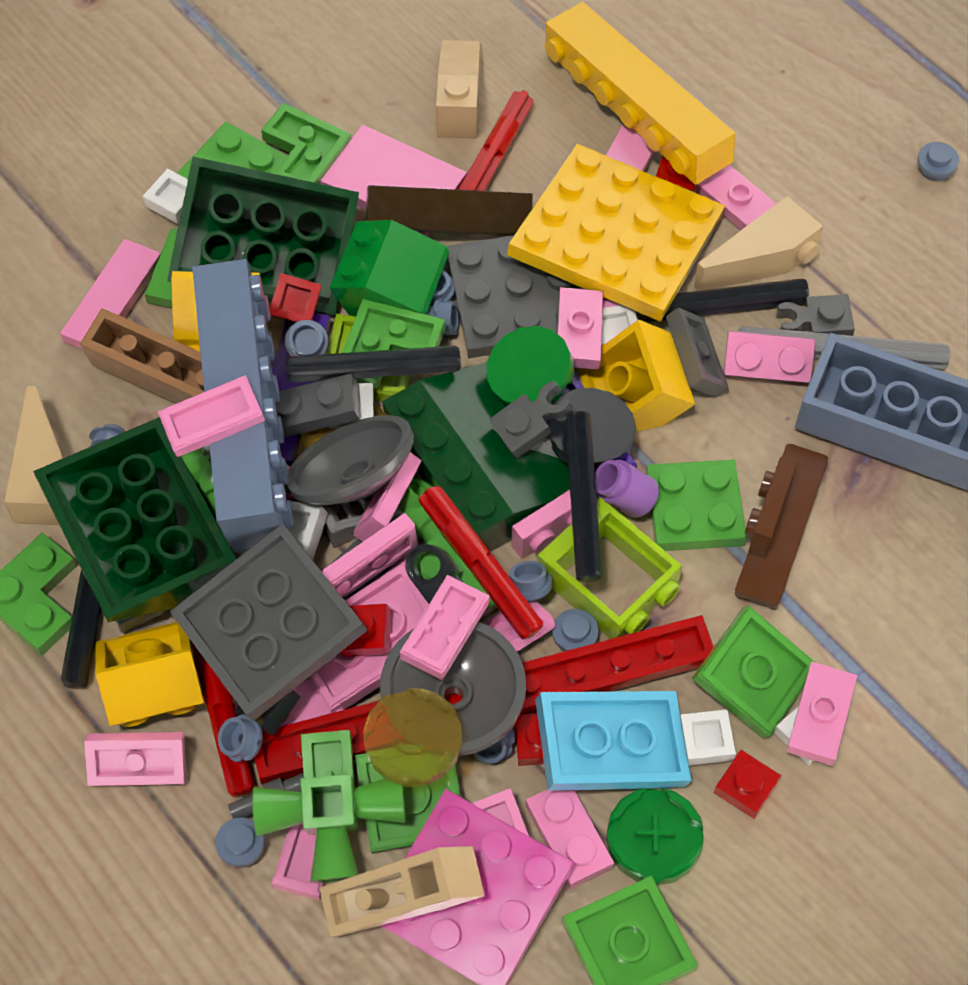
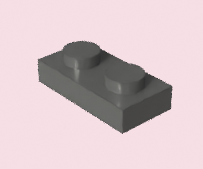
[666,307,729,397]
[275,373,360,438]

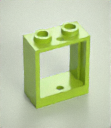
[537,497,682,639]

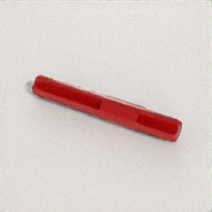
[458,90,534,191]
[419,486,543,640]
[191,641,255,798]

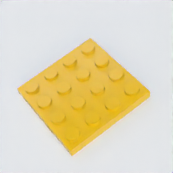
[507,144,725,322]

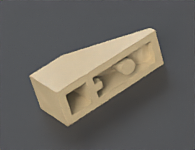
[436,40,480,138]
[694,195,823,291]
[4,386,63,525]
[320,846,484,937]

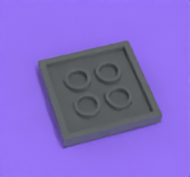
[447,235,583,359]
[170,523,367,721]

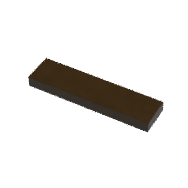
[366,185,533,236]

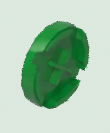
[486,326,574,405]
[606,788,704,885]

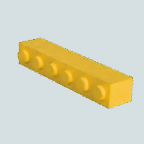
[544,1,735,185]

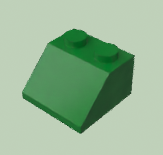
[330,220,450,316]

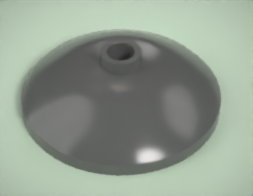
[287,415,414,505]
[380,621,526,756]

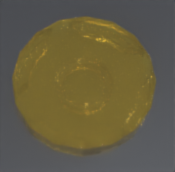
[363,688,462,787]

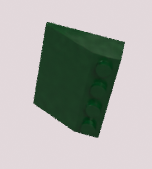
[167,157,360,316]
[382,362,570,552]
[33,417,236,623]

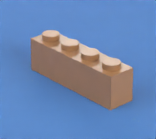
[80,308,204,404]

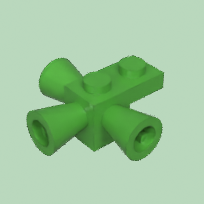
[253,730,406,883]

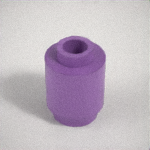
[595,460,659,517]

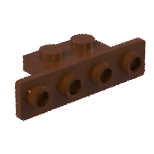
[734,444,828,609]

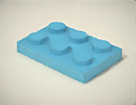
[535,691,691,791]

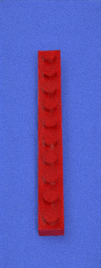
[254,615,714,785]

